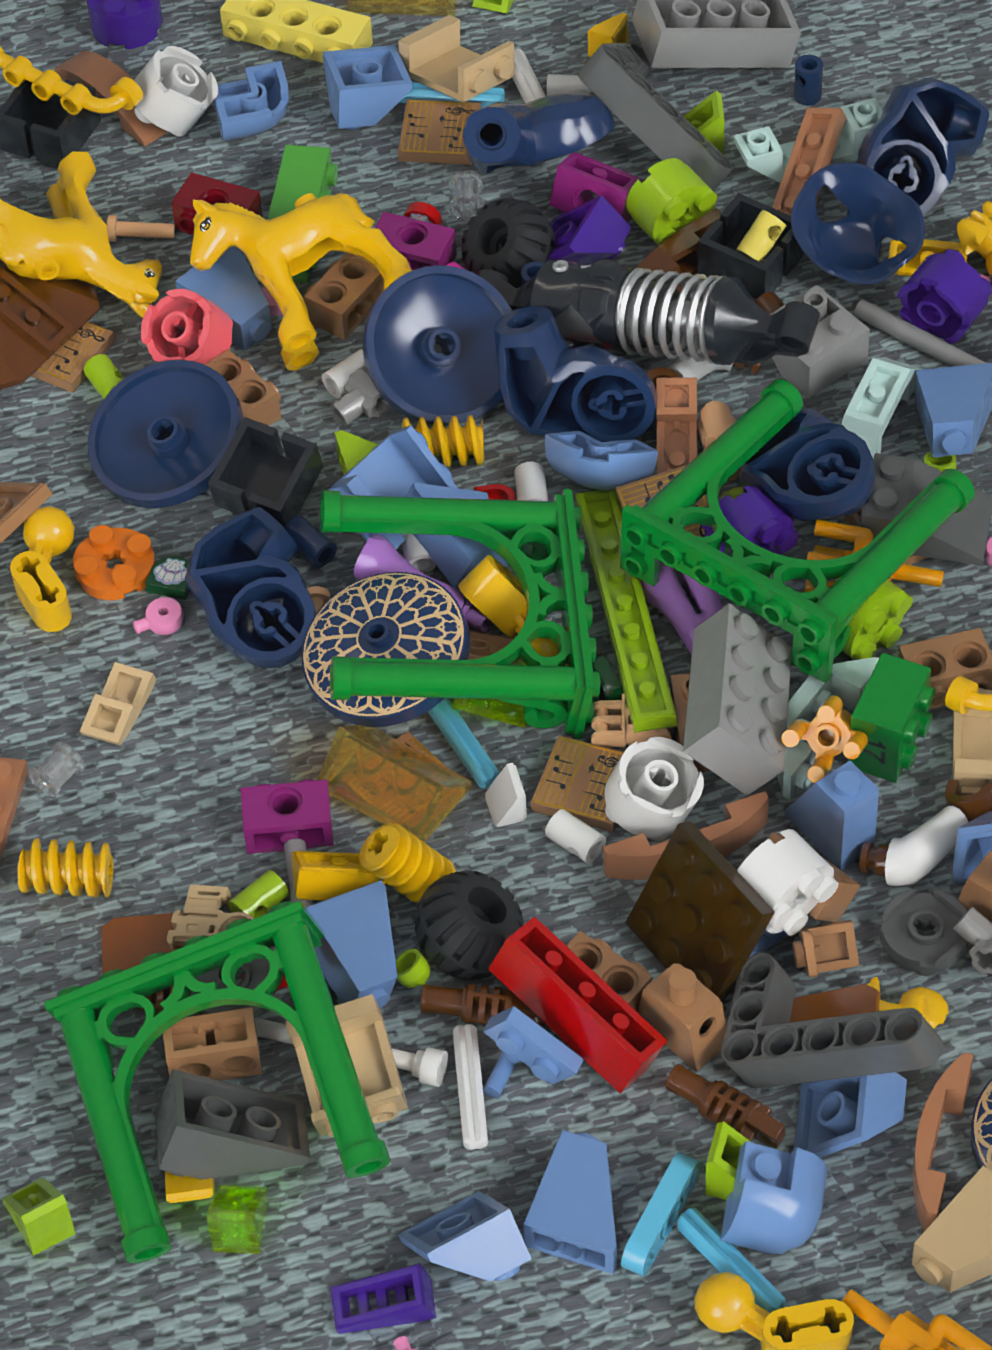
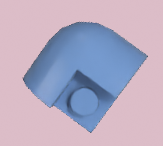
[213,61,289,141]
[545,431,658,491]
[720,1141,828,1254]

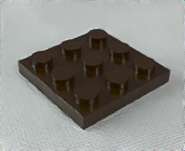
[625,821,775,1004]

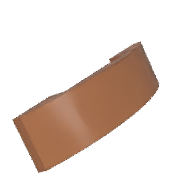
[54,51,169,147]
[656,377,697,474]
[603,791,769,880]
[912,1052,974,1231]

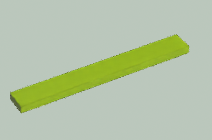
[575,490,677,733]

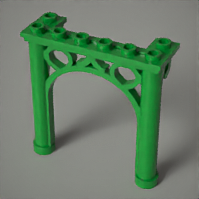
[620,379,975,683]
[320,489,600,739]
[44,901,391,1263]

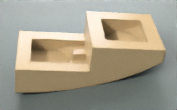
[79,662,157,746]

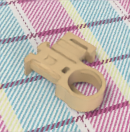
[167,884,254,951]

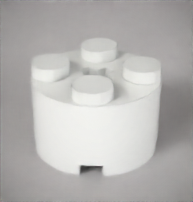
[134,46,218,137]
[605,737,704,841]
[737,829,839,936]

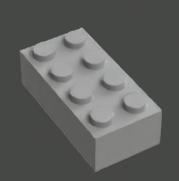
[632,0,801,69]
[683,603,792,796]

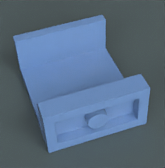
[329,426,458,549]

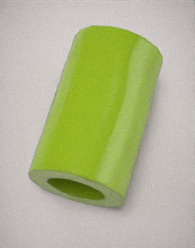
[83,354,124,399]
[228,870,289,919]

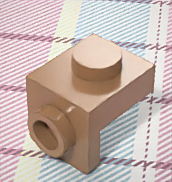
[792,920,860,978]

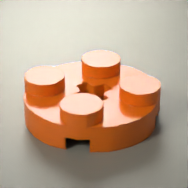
[73,525,156,600]

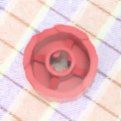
[141,288,233,364]

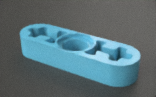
[621,1152,701,1277]

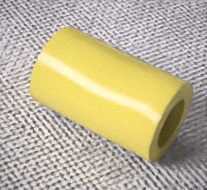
[736,210,786,262]

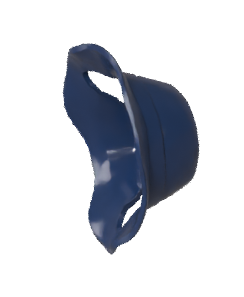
[791,163,925,285]

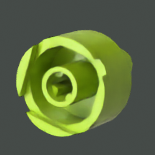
[626,158,718,246]
[835,577,913,660]

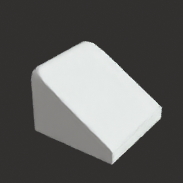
[485,763,527,827]

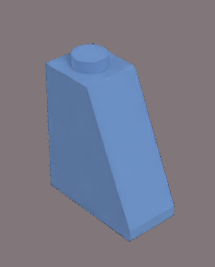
[176,247,272,351]
[915,363,992,458]
[405,482,508,589]
[785,761,879,871]
[306,880,397,1008]
[523,1130,617,1274]

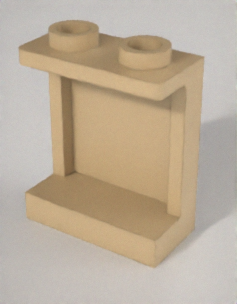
[952,688,992,796]
[285,994,409,1137]

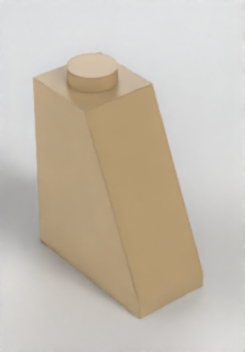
[912,1165,992,1292]

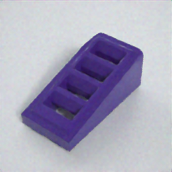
[330,1263,436,1334]

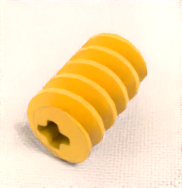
[402,415,484,467]
[359,823,456,903]
[18,838,114,898]

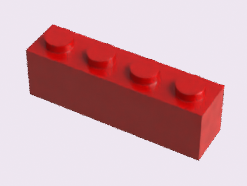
[488,916,667,1094]

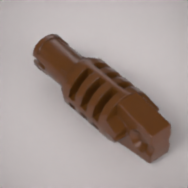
[421,983,545,1026]
[665,1064,786,1149]

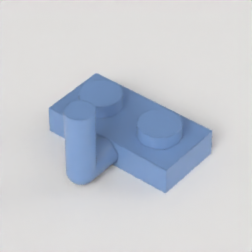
[483,1006,584,1099]

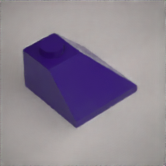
[545,195,632,265]

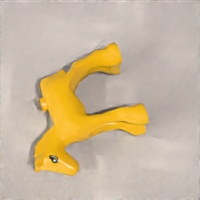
[0,151,163,319]
[190,193,413,371]

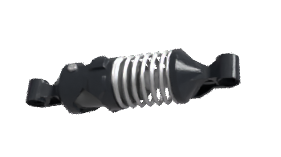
[477,259,820,366]

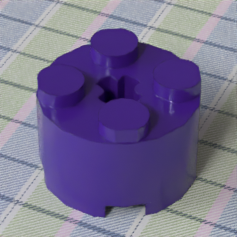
[86,0,163,49]
[897,249,992,344]
[702,486,799,573]

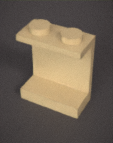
[398,15,515,103]

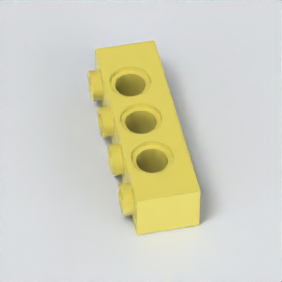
[220,0,373,63]

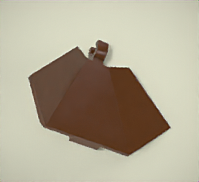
[0,260,99,390]

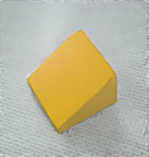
[587,12,629,57]
[165,1171,215,1204]

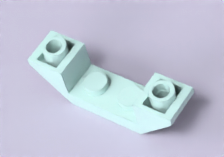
[734,98,883,183]
[841,357,922,458]
[777,657,879,800]

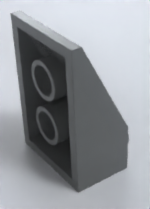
[860,453,992,566]
[155,1069,310,1179]

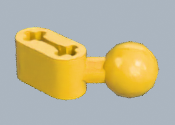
[10,506,75,632]
[458,555,567,666]
[694,1271,854,1350]

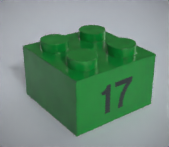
[848,652,935,783]

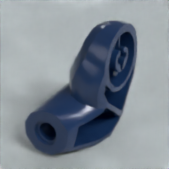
[857,77,989,215]
[462,94,616,174]
[494,306,658,442]
[740,407,876,521]
[185,506,316,668]

